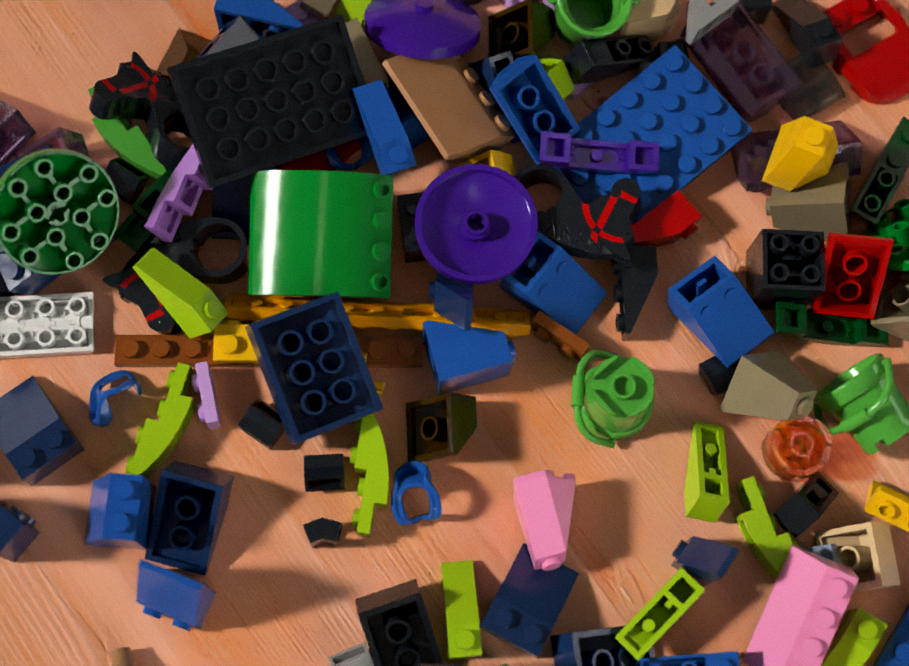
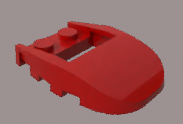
[823,0,909,105]

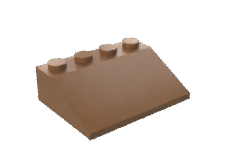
[382,54,515,160]

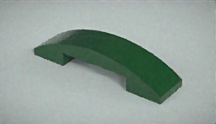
[776,301,889,347]

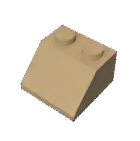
[619,0,682,42]
[815,522,901,592]

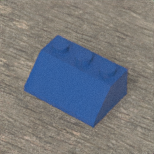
[489,55,581,164]

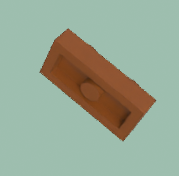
[530,310,590,361]

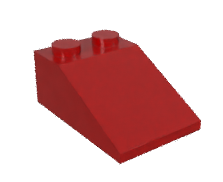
[811,232,894,320]

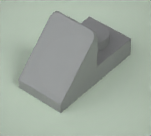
[686,0,740,45]

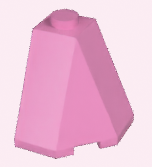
[513,470,576,571]

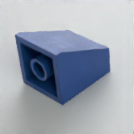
[422,321,516,395]
[84,473,156,550]

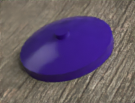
[364,0,481,59]
[415,164,538,285]

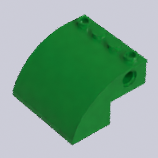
[248,170,393,298]

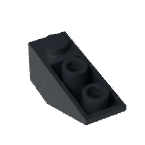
[563,35,658,84]
[612,245,658,341]

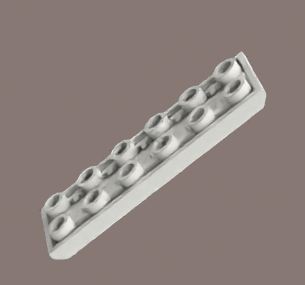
[0,292,94,359]

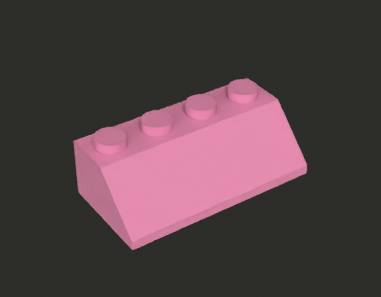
[742,544,859,666]

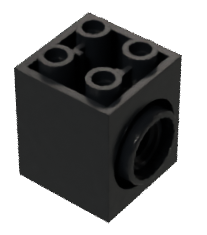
[746,229,826,310]

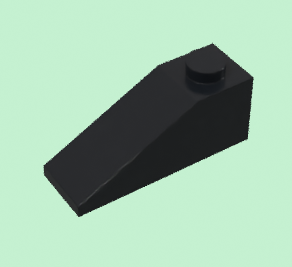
[772,0,843,70]

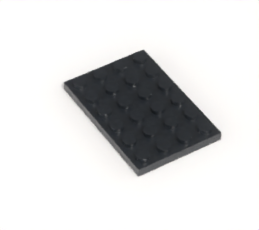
[167,14,368,188]

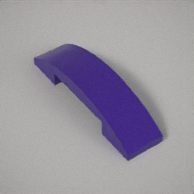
[539,131,659,174]

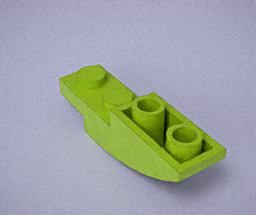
[126,362,197,478]
[349,413,389,538]
[735,476,798,580]

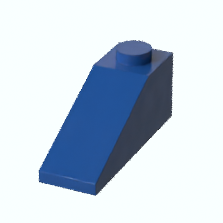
[352,79,417,175]

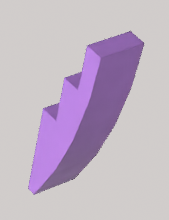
[144,144,213,242]

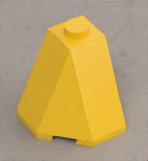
[762,116,839,192]

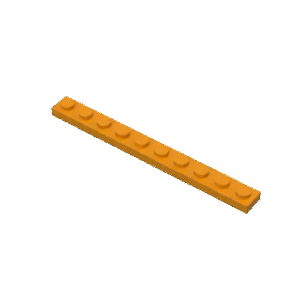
[224,293,531,337]

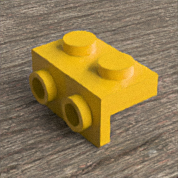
[213,320,259,363]
[864,480,909,532]

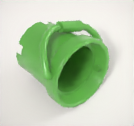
[548,0,640,46]
[571,350,654,448]
[813,353,909,455]

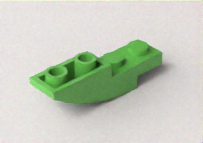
[88,87,169,181]

